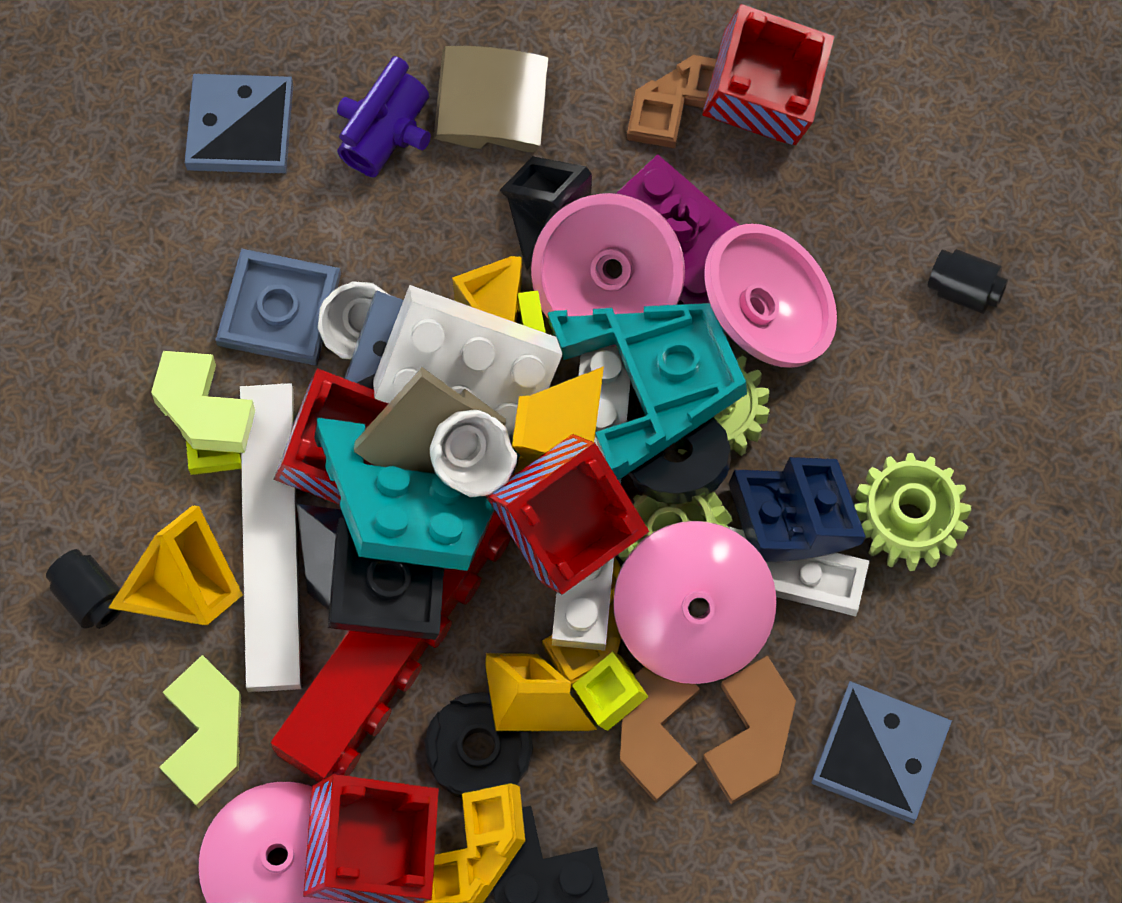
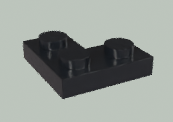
[493,806,609,903]

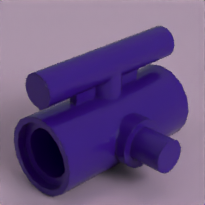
[337,56,431,177]

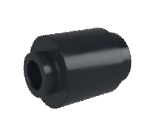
[927,249,1008,314]
[46,549,121,629]

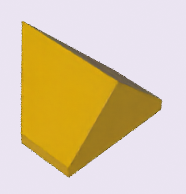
[452,256,522,323]
[512,366,604,464]
[109,506,243,625]
[485,653,597,731]

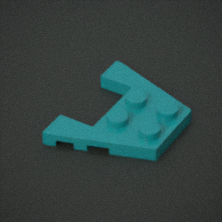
[547,303,747,479]
[314,418,520,571]

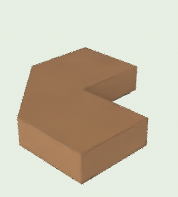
[627,55,717,148]
[703,656,796,804]
[620,667,700,803]

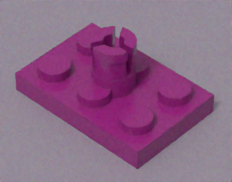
[616,154,739,305]

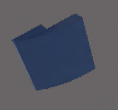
[728,457,866,562]

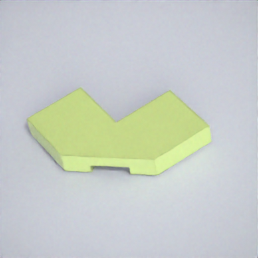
[151,351,255,453]
[159,655,241,809]

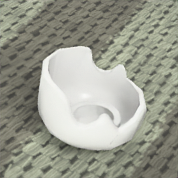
[318,282,388,360]
[430,410,517,497]

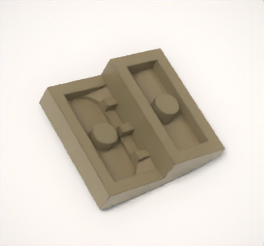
[433,46,548,152]
[354,367,506,474]

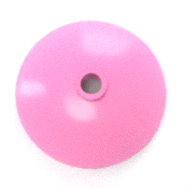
[531,193,685,346]
[705,224,837,368]
[613,521,776,684]
[199,782,352,903]

